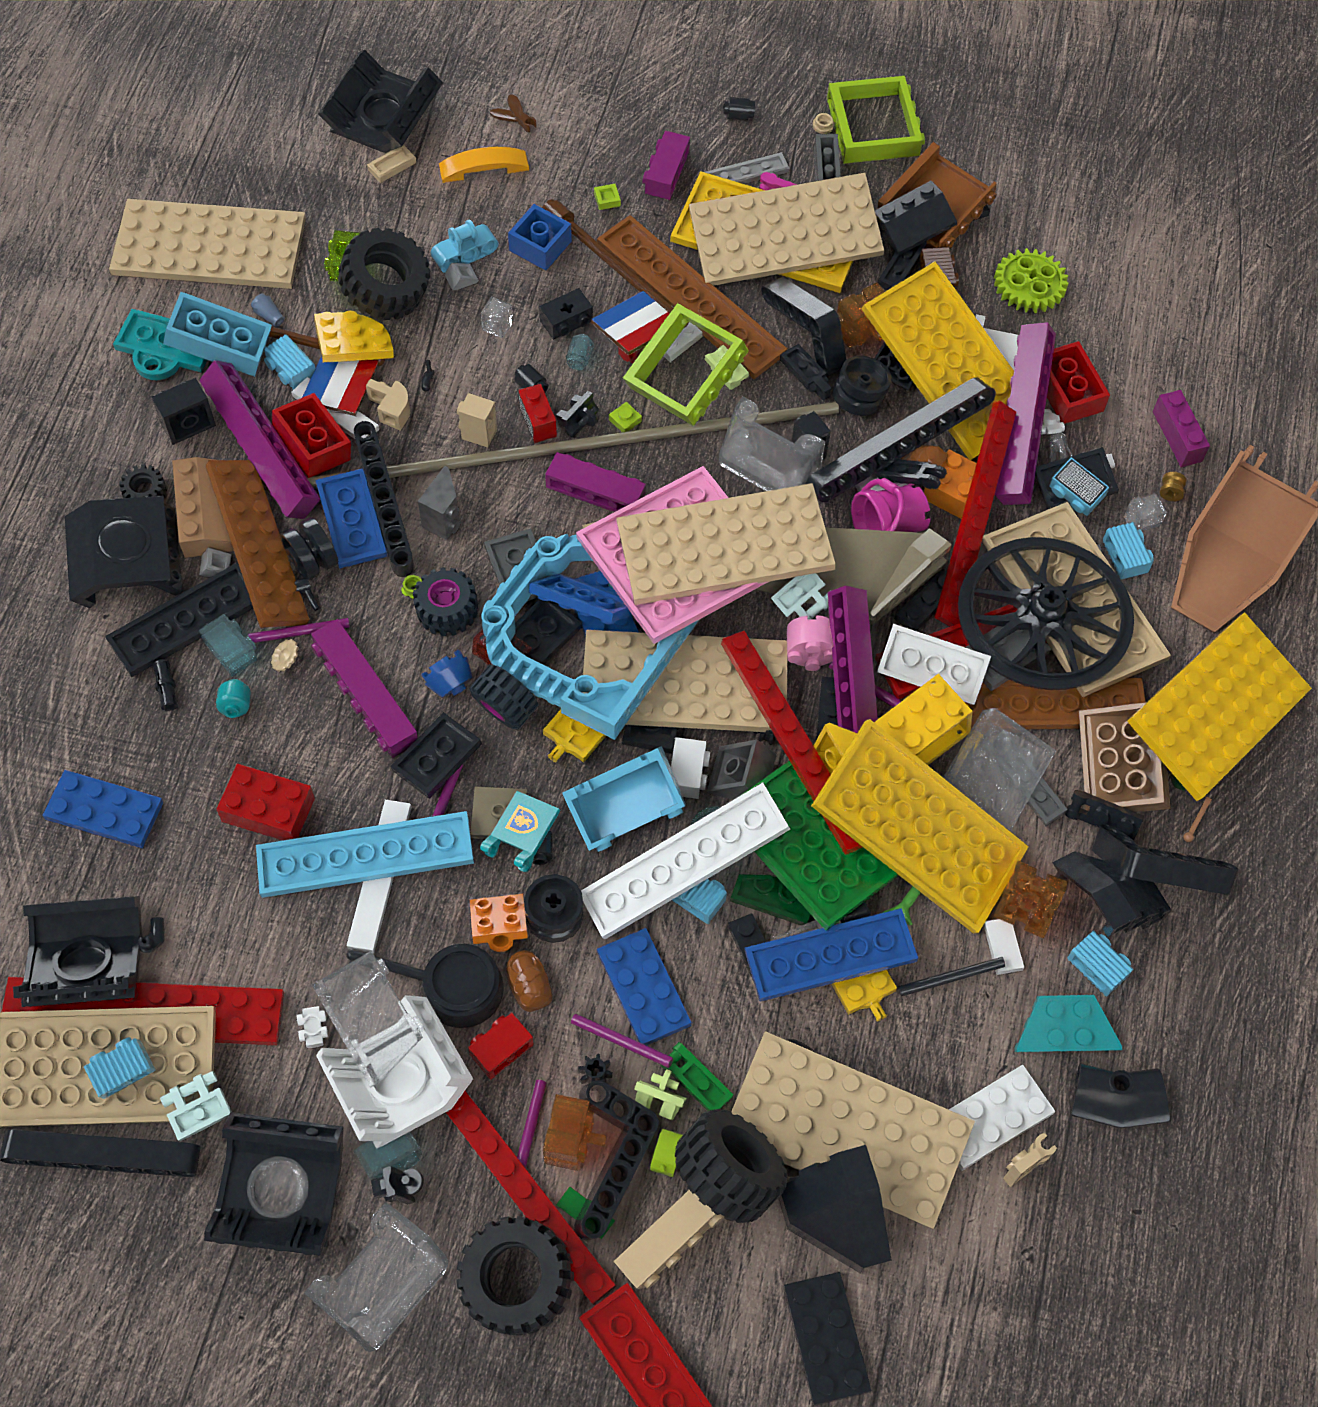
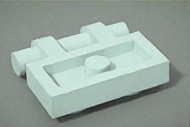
[771,573,831,620]
[160,1071,232,1141]

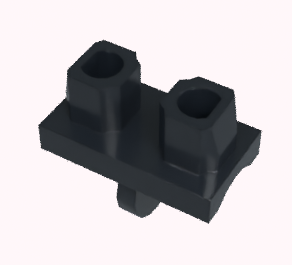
[556,391,599,437]
[371,1166,424,1205]

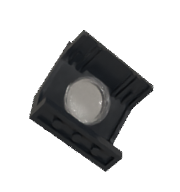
[204,1112,344,1256]

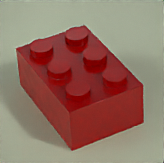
[1047,341,1110,424]
[272,393,351,478]
[216,764,315,841]

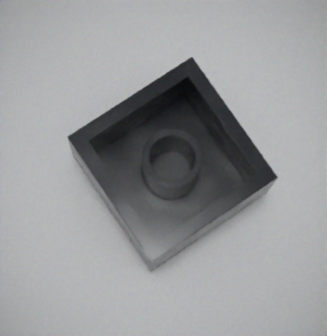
[151,377,216,445]

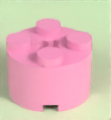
[786,615,834,671]

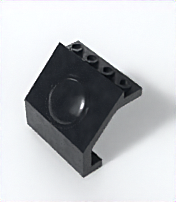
[318,49,443,153]
[65,496,182,608]
[13,896,142,1007]

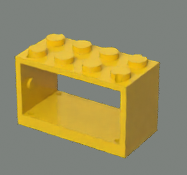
[874,673,973,765]

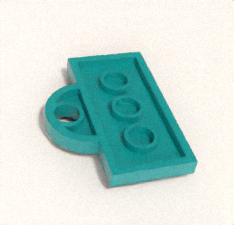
[113,309,208,380]

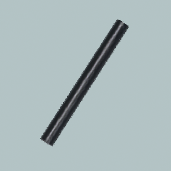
[898,957,1005,997]

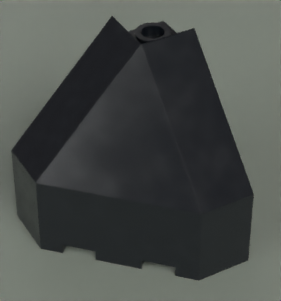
[1052,851,1171,937]
[778,1145,892,1274]

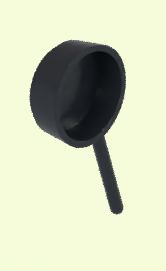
[346,944,504,1028]

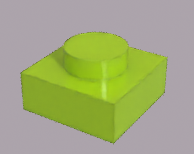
[594,184,621,210]
[609,402,642,432]

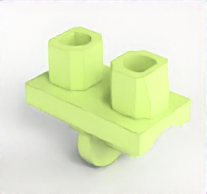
[705,345,749,390]
[634,1069,687,1120]

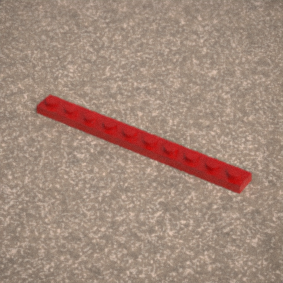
[935,400,1016,627]
[721,631,863,855]
[446,1091,616,1305]

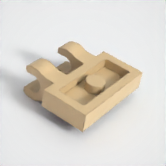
[1003,1133,1057,1187]

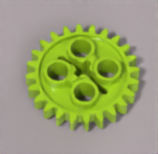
[994,248,1069,313]

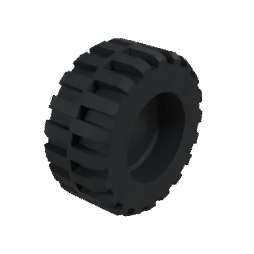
[338,228,431,320]
[675,1109,787,1223]
[456,1216,574,1336]

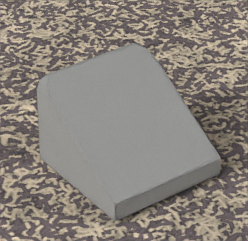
[445,263,479,290]
[199,547,231,577]

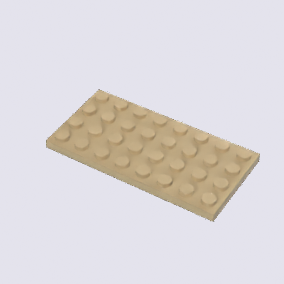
[689,173,884,286]
[109,199,306,289]
[616,483,835,605]
[982,502,1171,697]
[583,630,787,732]
[0,1006,216,1127]
[732,1031,975,1229]

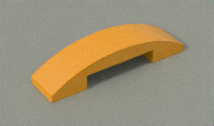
[439,147,529,183]

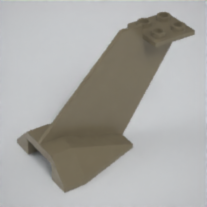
[755,527,951,625]

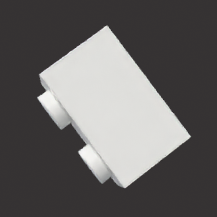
[671,737,710,799]

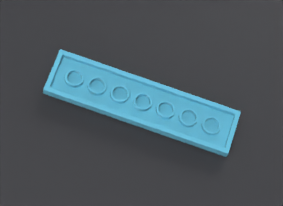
[256,811,474,898]

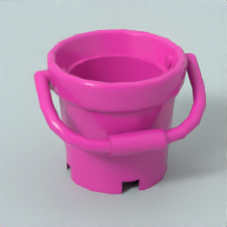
[851,478,930,532]

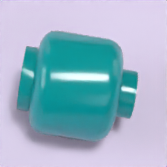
[216,679,251,718]

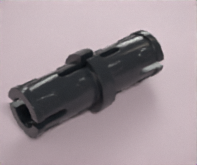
[153,659,178,711]

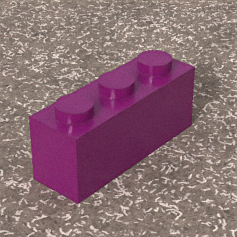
[642,131,690,200]
[1152,390,1210,467]

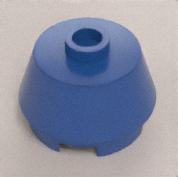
[421,650,473,698]

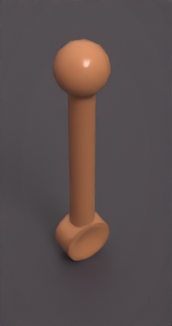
[1183,797,1212,842]

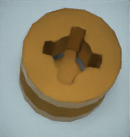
[1160,472,1187,501]

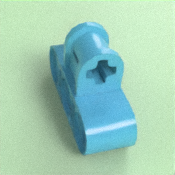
[430,219,499,273]

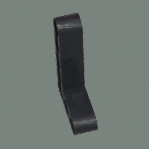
[761,277,847,377]
[1091,824,1239,895]
[574,1080,659,1240]

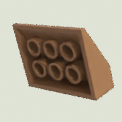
[172,457,234,558]
[1079,702,1171,811]

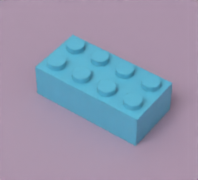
[163,292,272,377]

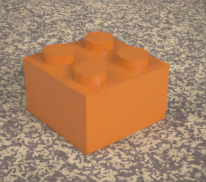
[924,449,977,519]

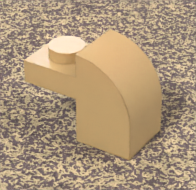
[366,379,410,431]

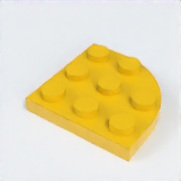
[314,311,394,363]

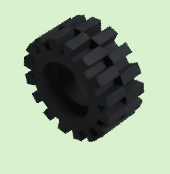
[119,464,167,498]

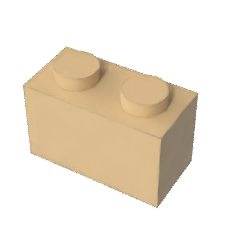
[457,393,497,448]

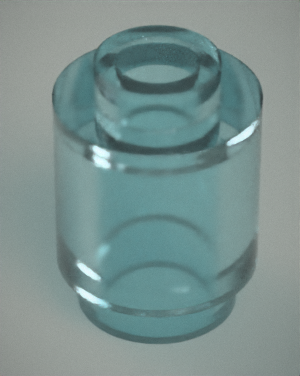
[566,334,594,370]

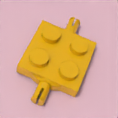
[543,710,606,762]
[831,970,897,1022]

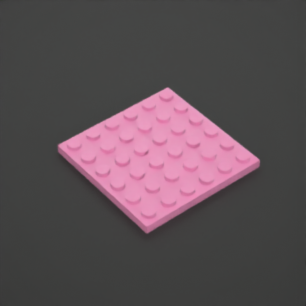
[576,466,768,644]

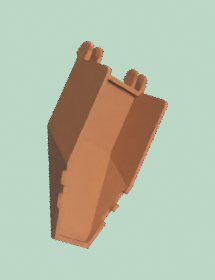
[1171,445,1318,633]

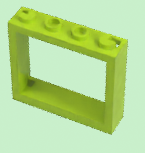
[827,76,925,164]
[623,303,749,426]

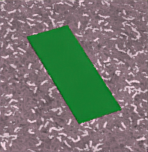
[556,1187,615,1239]

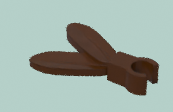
[490,94,537,132]

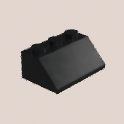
[875,181,957,255]

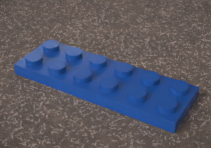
[745,908,918,1002]

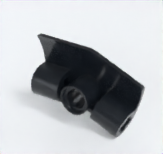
[1071,1063,1170,1128]

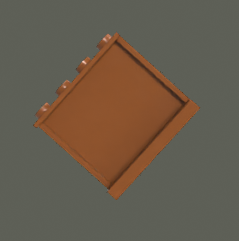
[878,142,997,250]

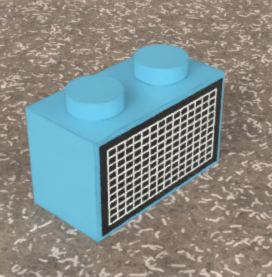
[1050,457,1109,516]

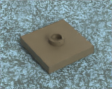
[470,787,527,839]

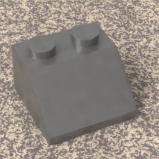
[418,466,460,540]
[707,740,777,800]

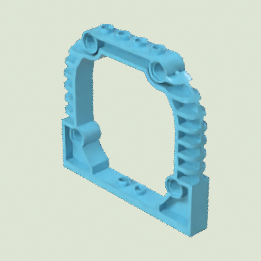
[481,534,699,740]

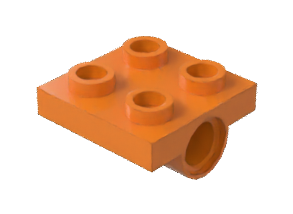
[470,894,528,952]

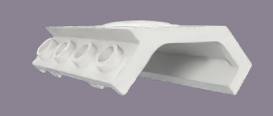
[316,995,473,1149]

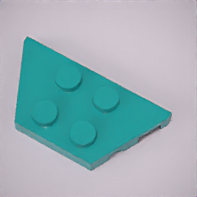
[1014,995,1122,1052]

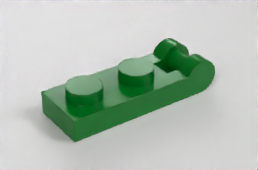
[660,1042,734,1111]

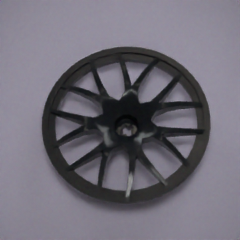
[958,537,1134,690]

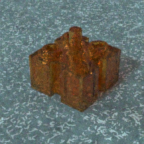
[837,282,885,349]
[994,860,1068,939]
[543,1094,607,1171]

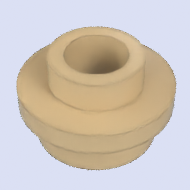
[813,113,834,134]

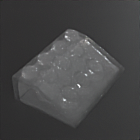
[943,708,1056,831]

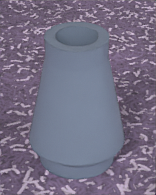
[251,293,285,327]

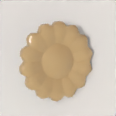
[271,639,299,672]

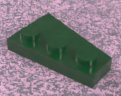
[730,874,810,927]

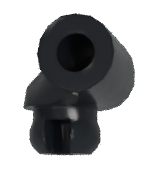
[138,917,165,953]

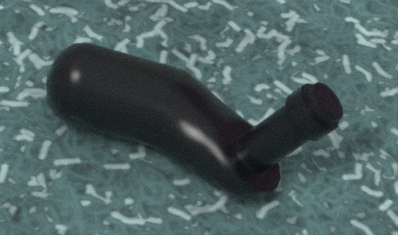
[421,360,435,392]

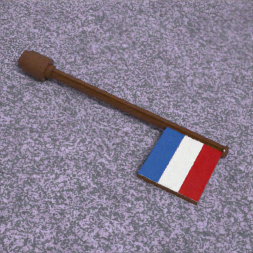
[542,199,689,355]
[269,327,385,416]

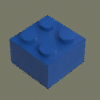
[508,204,572,271]

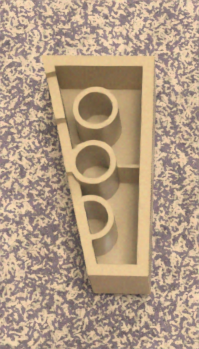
[614,1190,724,1289]

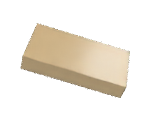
[367,144,417,183]

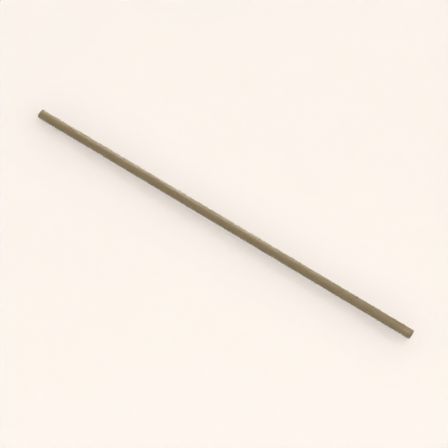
[307,402,839,489]

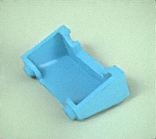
[562,746,686,852]

